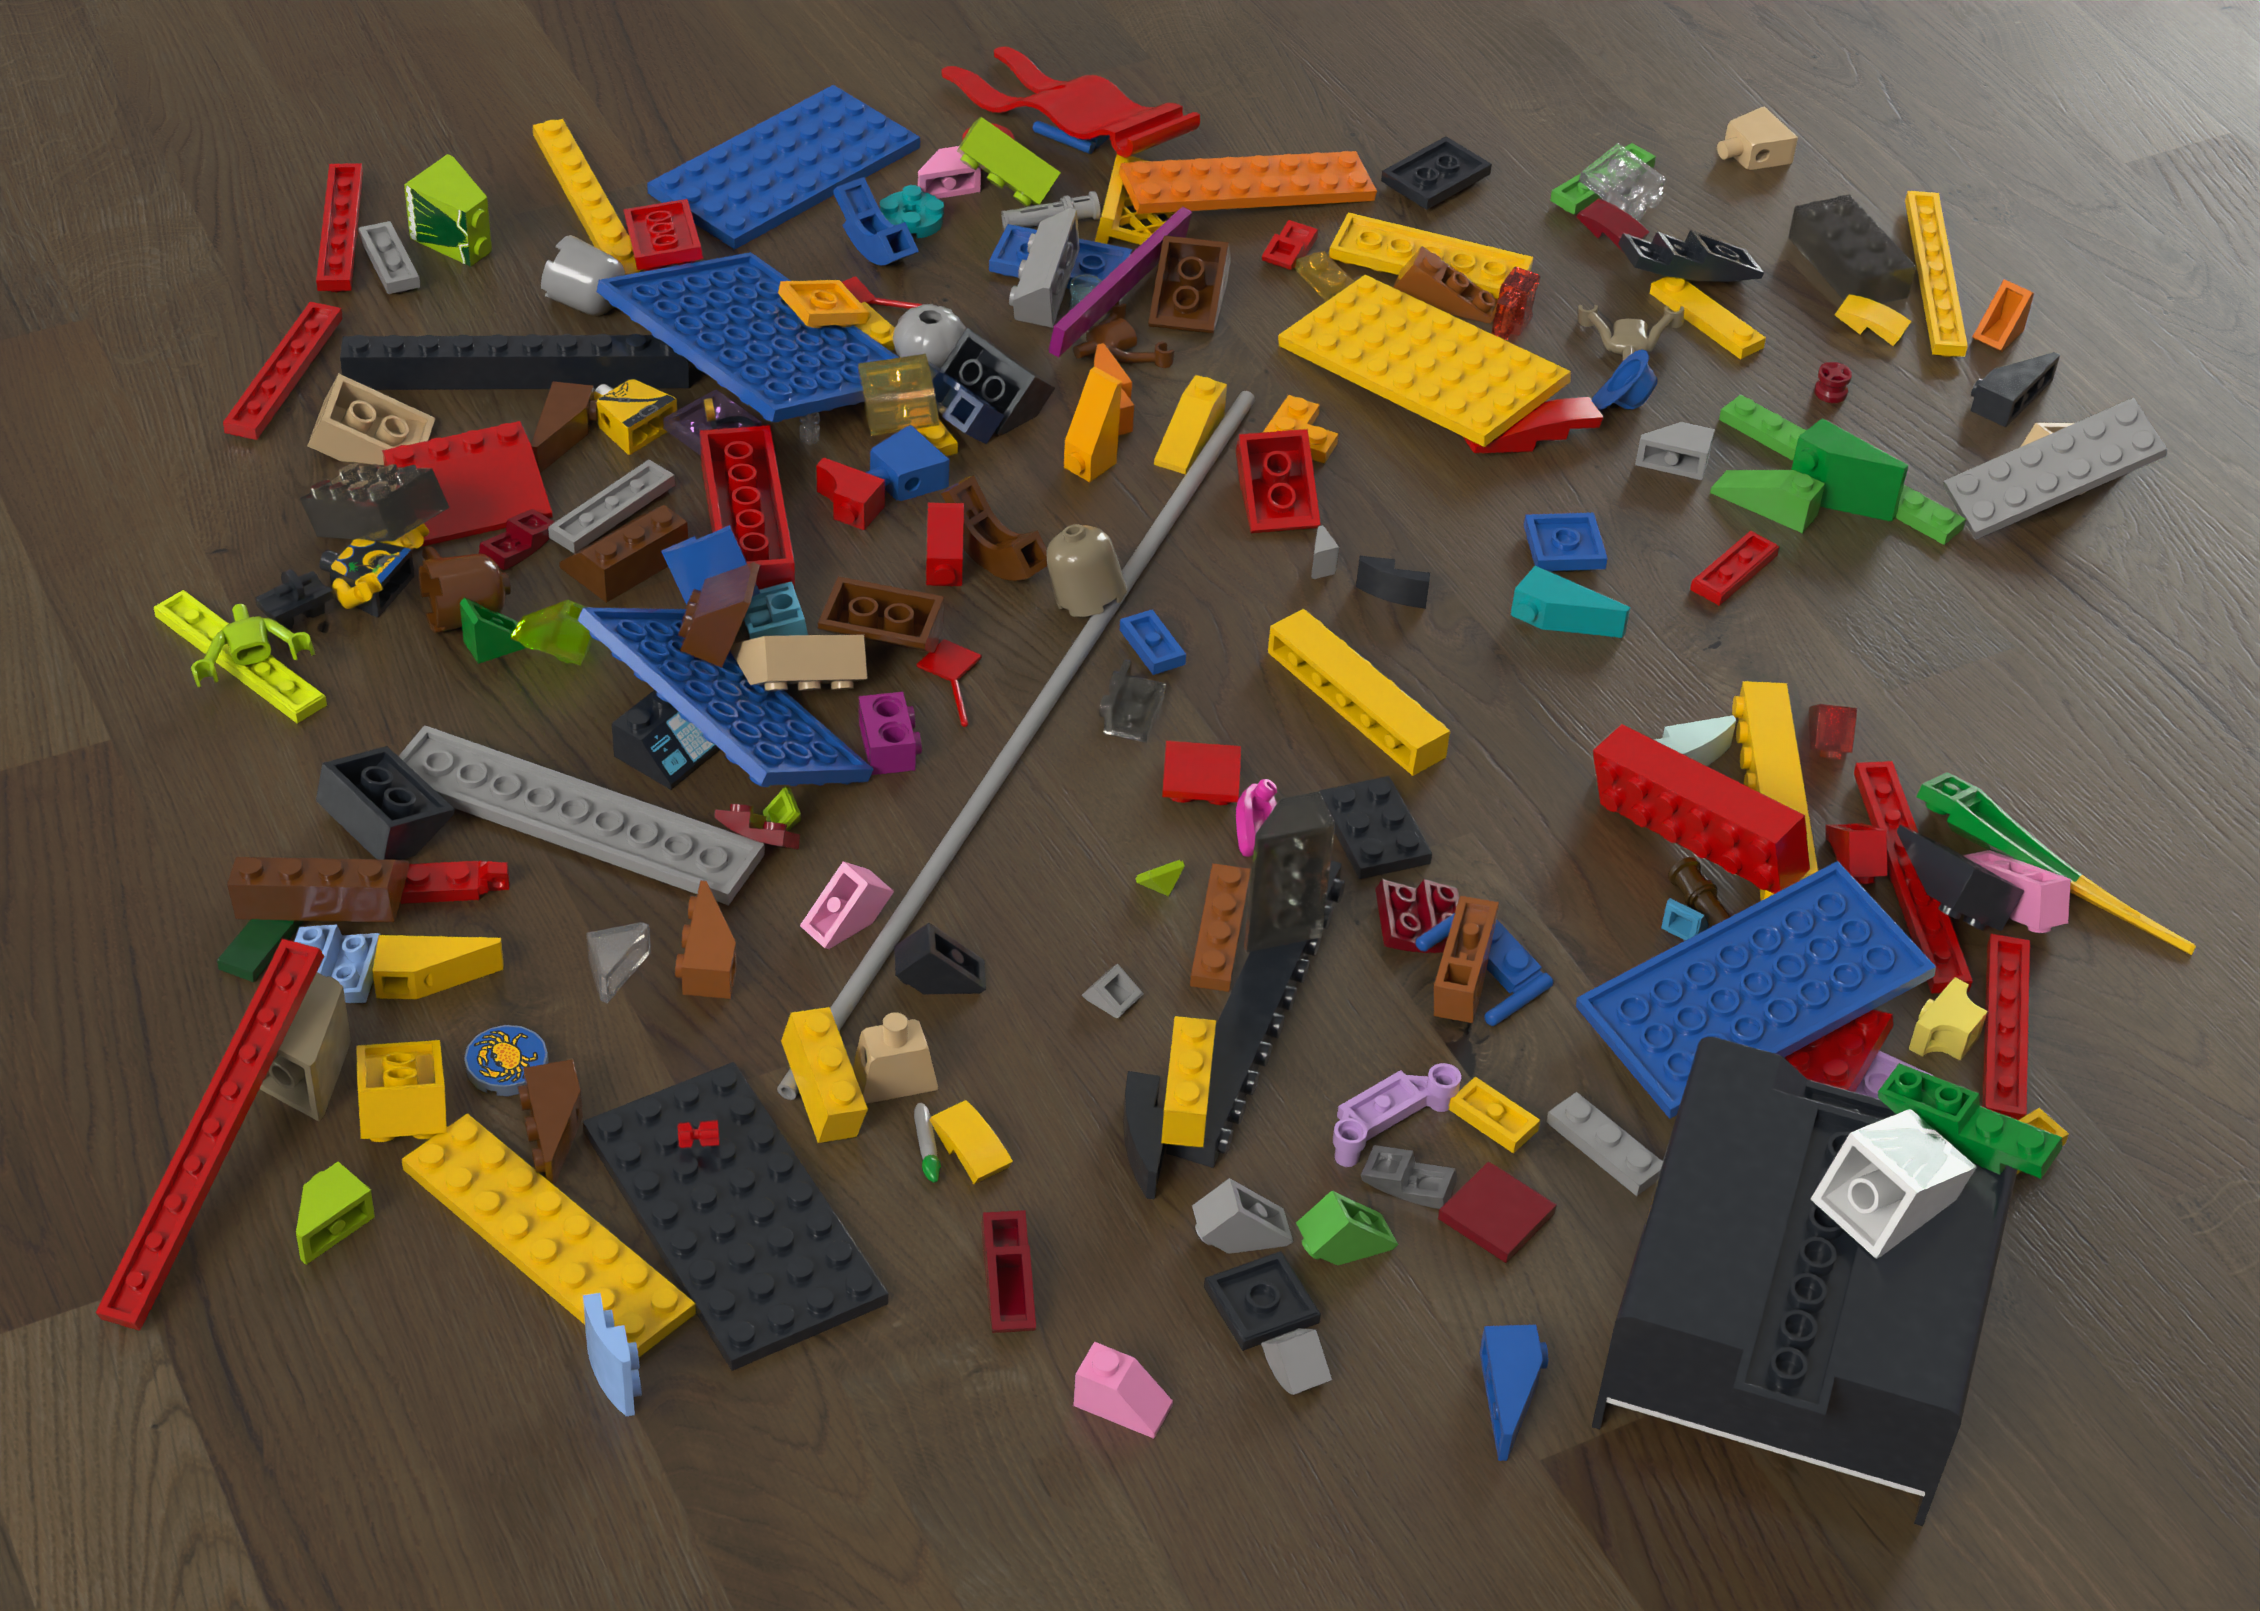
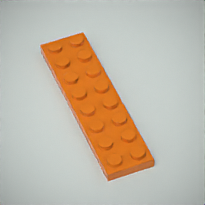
[1119,151,1377,214]

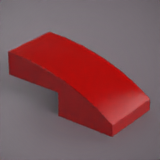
[1262,220,1318,270]

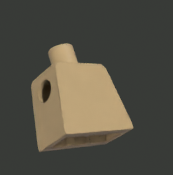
[1717,106,1798,170]
[853,1013,938,1104]

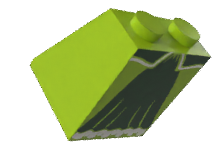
[404,154,492,267]

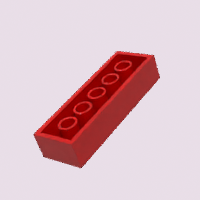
[700,425,795,590]
[1593,724,1810,894]

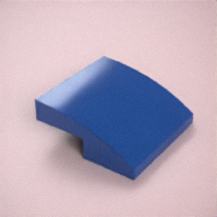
[662,525,760,605]

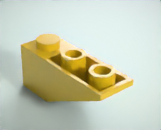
[372,935,504,999]

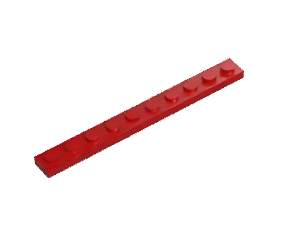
[95,939,325,1331]

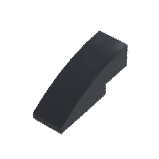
[1123,1071,1166,1200]

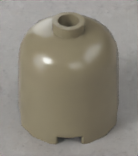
[1046,524,1127,617]

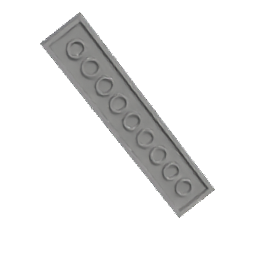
[399,725,765,905]

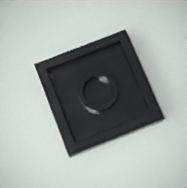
[1204,1251,1321,1351]

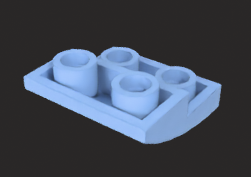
[294,924,381,1003]
[583,1293,642,1416]

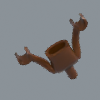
[1073,301,1175,368]

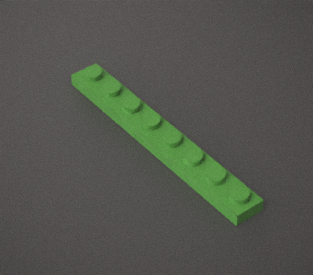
[1719,395,1966,545]

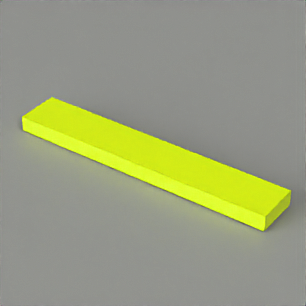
[154,590,327,724]

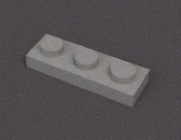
[358,221,420,294]
[1546,1092,1663,1196]

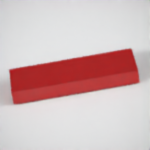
[1690,530,1780,606]

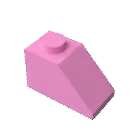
[918,146,981,199]
[800,861,894,949]
[1073,1342,1173,1439]

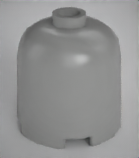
[541,235,625,316]

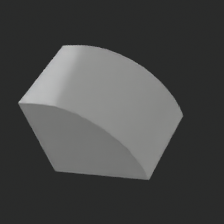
[1261,1328,1332,1395]

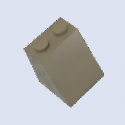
[260,972,351,1121]

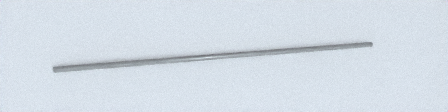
[777,391,1255,1100]

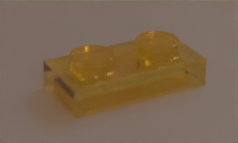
[1295,251,1354,301]

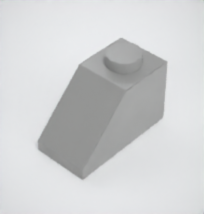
[1635,422,1715,480]
[1192,1178,1293,1254]

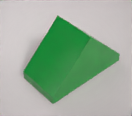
[460,597,531,664]

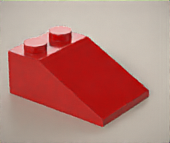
[1236,429,1321,533]

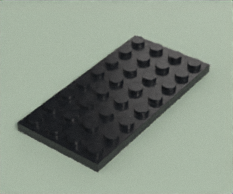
[582,1062,888,1371]

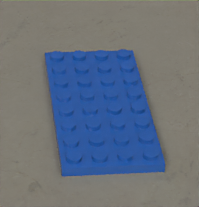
[647,85,920,249]
[578,607,874,787]
[1576,861,1936,1119]

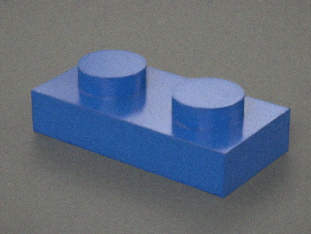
[1119,609,1186,675]

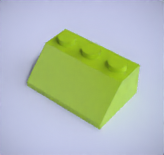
[957,117,1061,207]

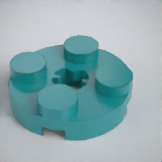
[880,185,944,238]

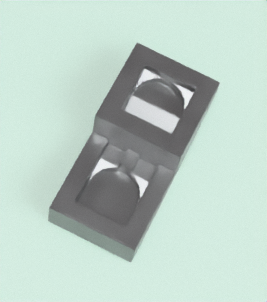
[1361,1145,1457,1209]

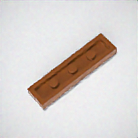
[1190,863,1251,992]

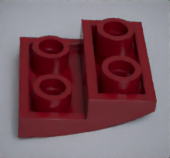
[1375,879,1459,953]

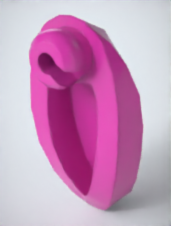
[1236,779,1279,857]

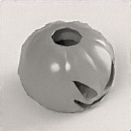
[892,304,966,368]

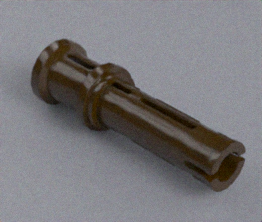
[1668,857,1731,928]

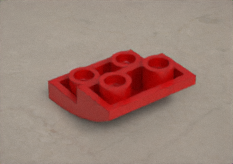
[1162,741,1241,805]

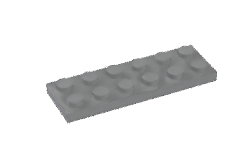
[1944,398,2167,540]

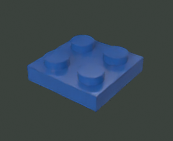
[1524,513,1608,571]

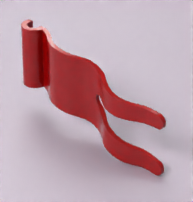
[941,47,1200,158]

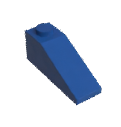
[1479,1325,1548,1461]

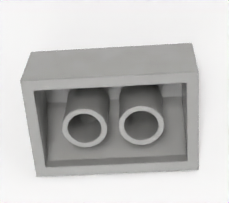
[1009,208,1080,328]

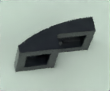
[1356,556,1430,609]

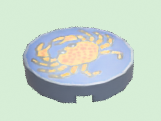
[464,1025,549,1096]

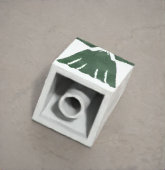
[1811,1109,1977,1259]

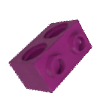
[859,692,922,775]

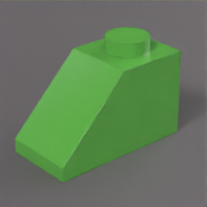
[1296,1191,1398,1266]

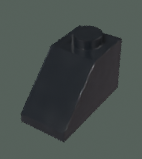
[894,923,986,995]

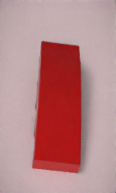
[1462,397,1603,453]

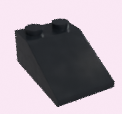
[1896,825,2024,931]

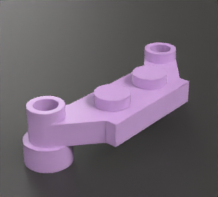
[1333,1063,1461,1167]

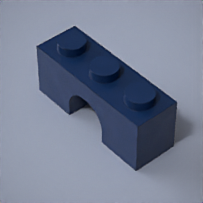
[897,355,1005,444]

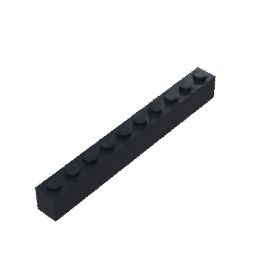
[340,334,689,390]
[1166,851,1345,1168]

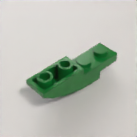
[1878,1063,2062,1179]

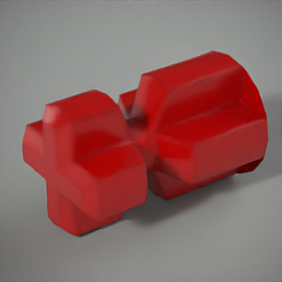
[678,1120,720,1148]

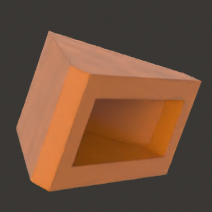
[1972,279,2034,352]

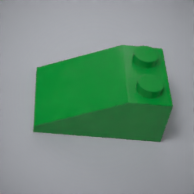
[1791,418,1909,522]

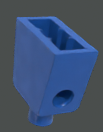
[865,425,949,501]

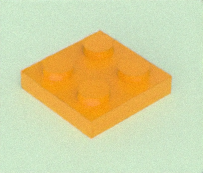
[778,280,869,328]

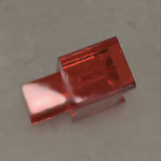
[1491,266,1541,340]

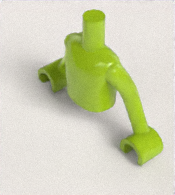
[191,604,315,687]

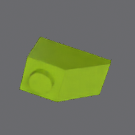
[296,1162,375,1265]

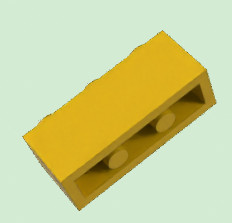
[781,1007,868,1143]
[1161,1016,1216,1147]

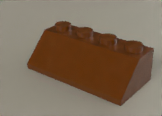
[227,857,409,922]

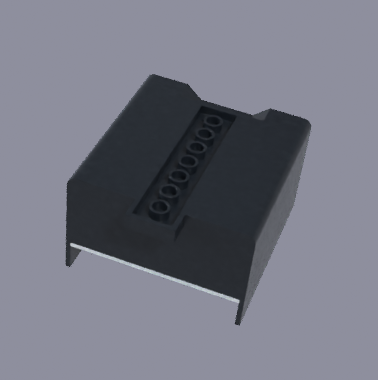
[1592,1037,2017,1526]

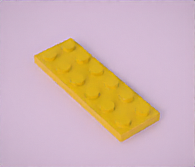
[1329,212,1533,303]

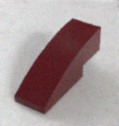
[981,1210,1036,1333]

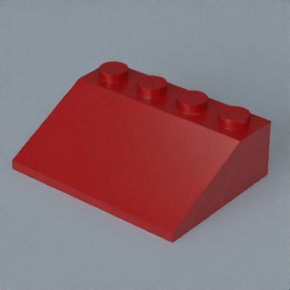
[382,421,553,548]

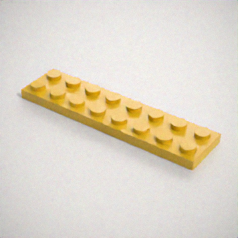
[402,1113,696,1357]

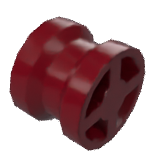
[1814,362,1852,403]

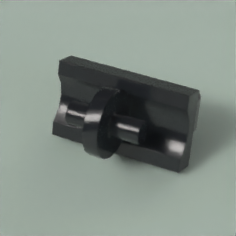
[255,569,334,630]

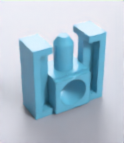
[743,582,808,639]

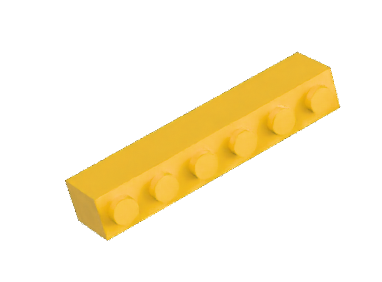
[1268,609,1450,776]

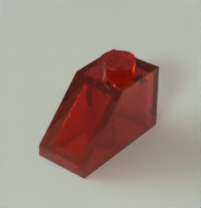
[1809,704,1857,760]

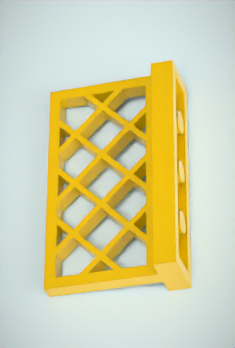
[1095,154,1176,245]

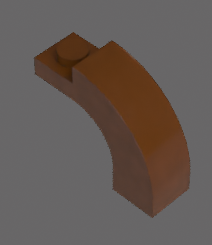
[941,475,1047,581]

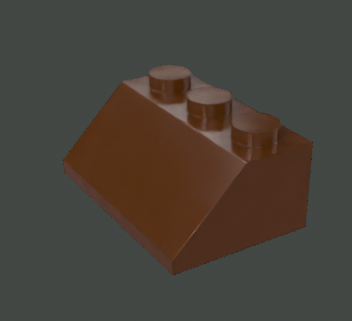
[559,505,688,603]
[678,562,760,668]
[818,576,944,653]

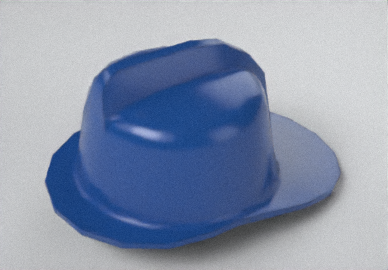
[1591,349,1658,410]

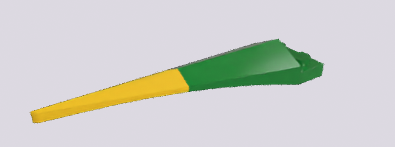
[1916,772,2196,955]

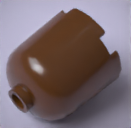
[419,554,511,633]

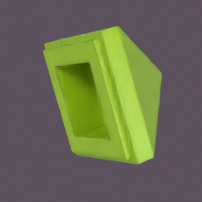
[763,786,801,831]
[1135,860,1185,896]

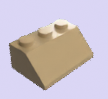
[731,635,867,691]

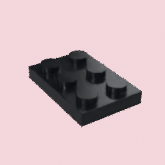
[1381,136,1492,210]
[1318,776,1432,879]

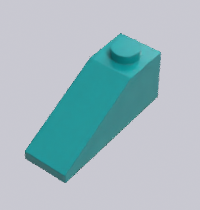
[1511,566,1630,638]

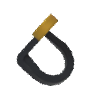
[704,398,755,430]

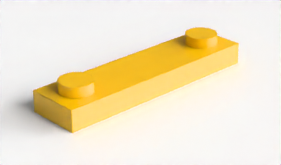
[1650,276,1766,360]

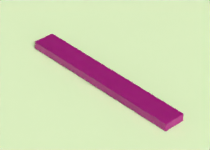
[1049,207,1192,357]

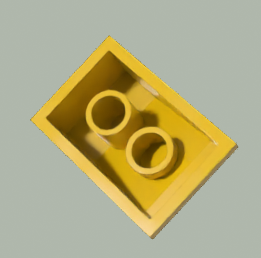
[356,1040,447,1142]

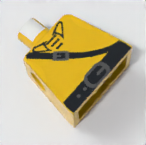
[594,379,678,455]

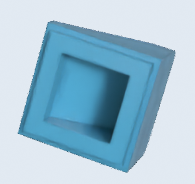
[1661,898,1708,940]

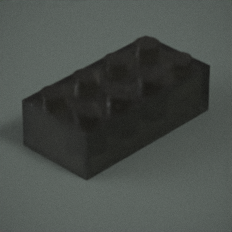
[1788,194,1916,304]
[300,463,450,541]

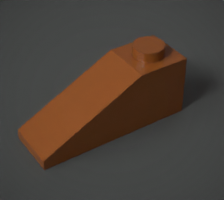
[1434,896,1499,1023]

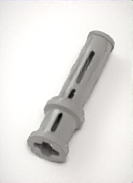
[1001,191,1101,230]

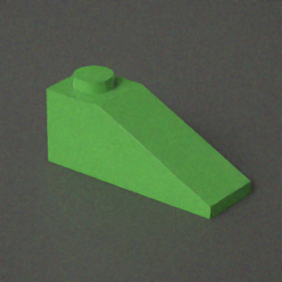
[1710,470,1825,533]

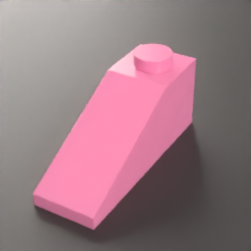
[1964,850,2071,933]

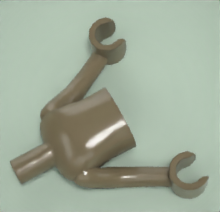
[1578,305,1684,362]

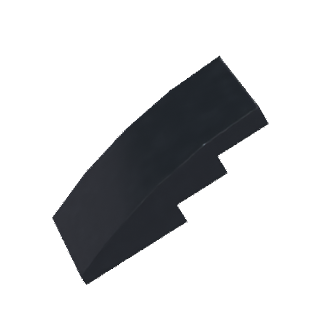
[1618,230,1764,282]

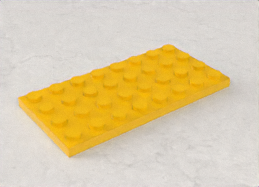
[1278,275,1571,447]

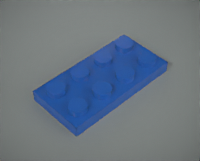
[989,224,1132,292]

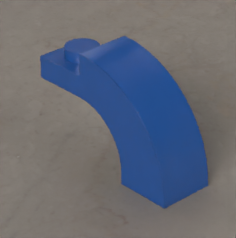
[833,177,919,266]

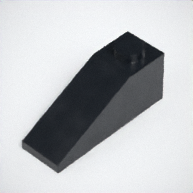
[1971,352,2060,428]

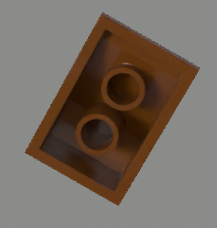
[1148,236,1231,333]

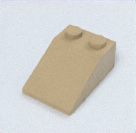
[307,374,435,465]

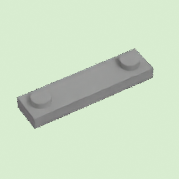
[548,460,675,553]

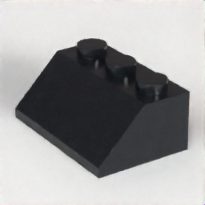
[940,328,1055,436]
[316,746,455,860]

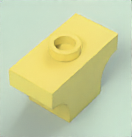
[1909,977,1988,1061]

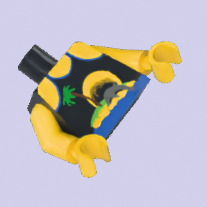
[320,519,429,618]

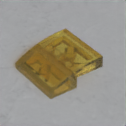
[858,354,939,436]

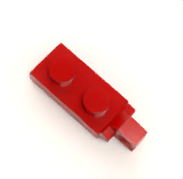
[400,861,509,904]

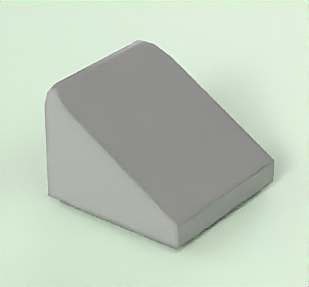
[1311,525,1339,579]
[1082,964,1144,1018]

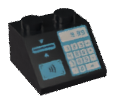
[612,690,721,790]

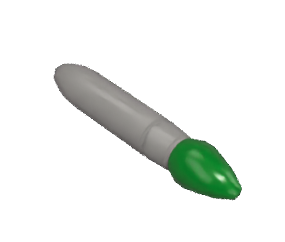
[914,1103,941,1183]

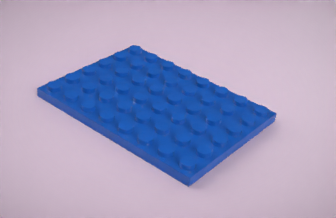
[596,252,909,422]

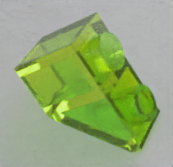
[511,600,594,666]

